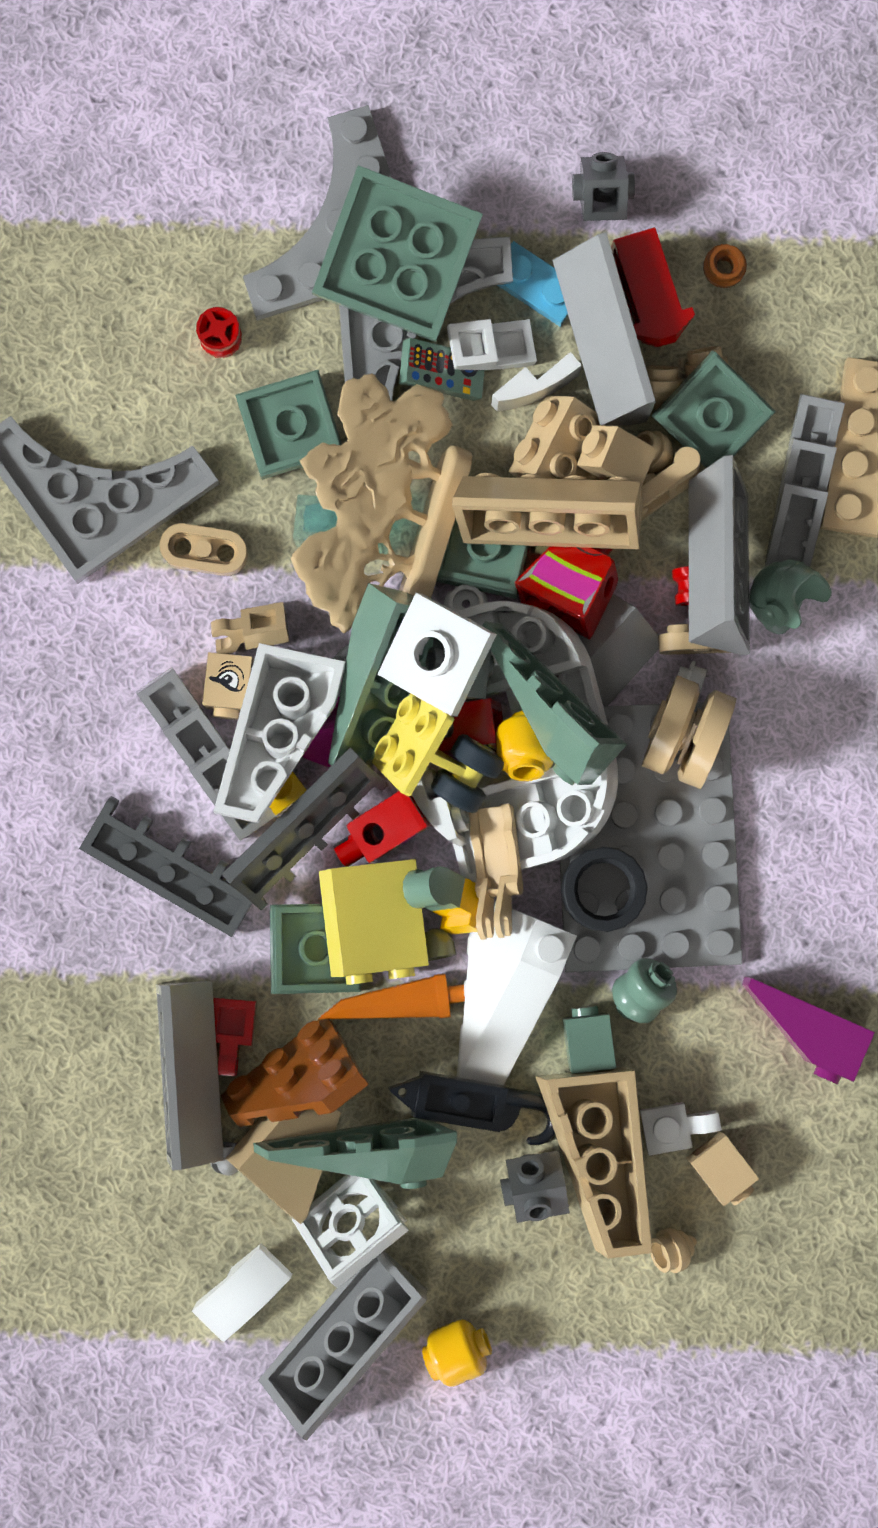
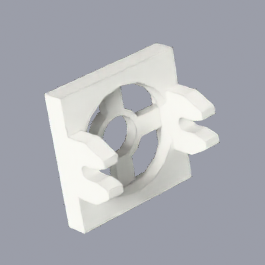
[292,1175,409,1288]

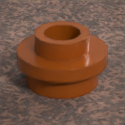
[703,244,747,288]

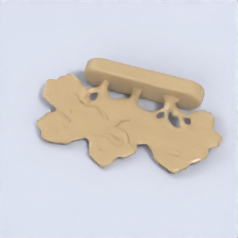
[291,373,472,633]

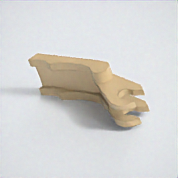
[468,803,523,940]

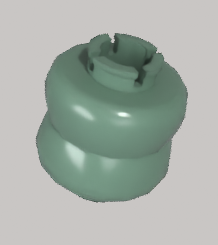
[612,958,677,1023]

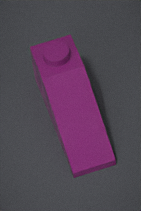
[742,977,875,1085]

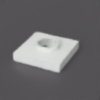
[378,593,497,716]

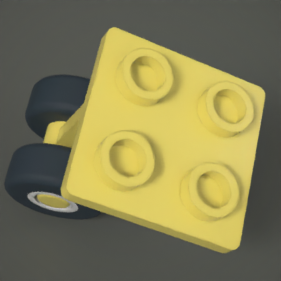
[372,693,504,813]

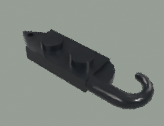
[388,1071,555,1145]

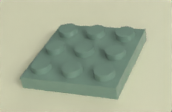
[312,165,483,342]

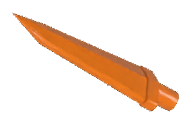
[318,973,465,1019]

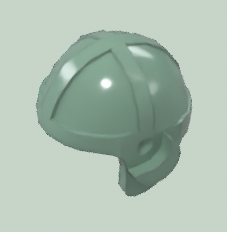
[749,559,832,635]

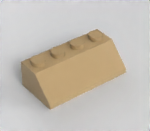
[452,473,643,549]

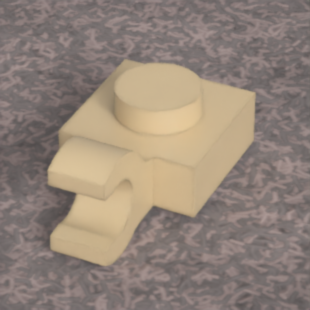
[211,602,289,654]

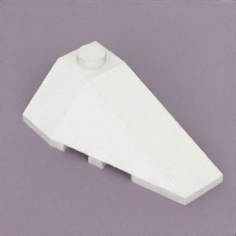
[214,643,346,823]
[457,902,577,1085]

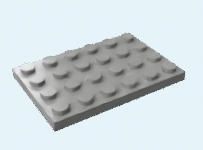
[559,702,742,973]

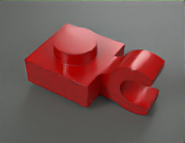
[213,998,257,1076]

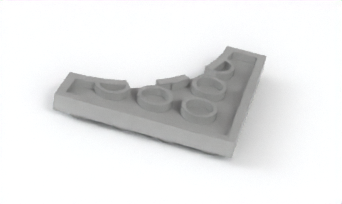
[243,105,392,321]
[339,237,513,401]
[0,416,220,584]

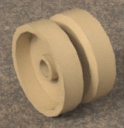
[641,675,737,789]

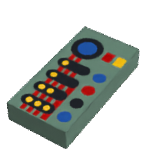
[399,338,485,401]

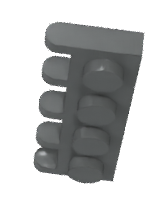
[222,748,388,911]
[79,796,253,937]

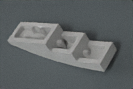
[764,393,845,567]
[136,667,276,841]

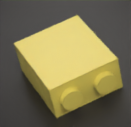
[319,859,429,985]

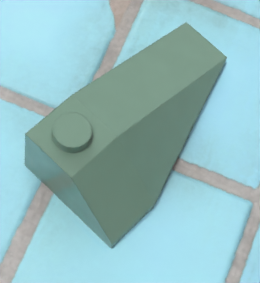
[328,583,435,768]
[482,621,627,785]
[253,1118,457,1189]

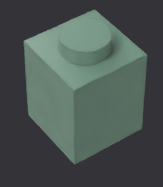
[562,1006,616,1074]

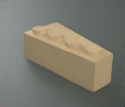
[536,1067,652,1258]

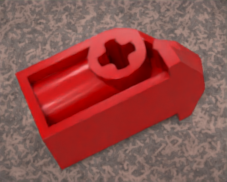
[611,227,695,347]

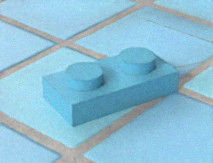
[497,241,568,327]

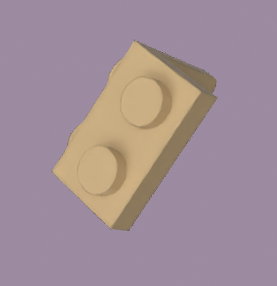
[508,396,602,480]

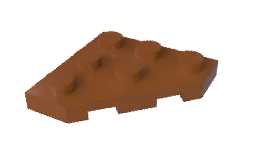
[220,1019,369,1127]

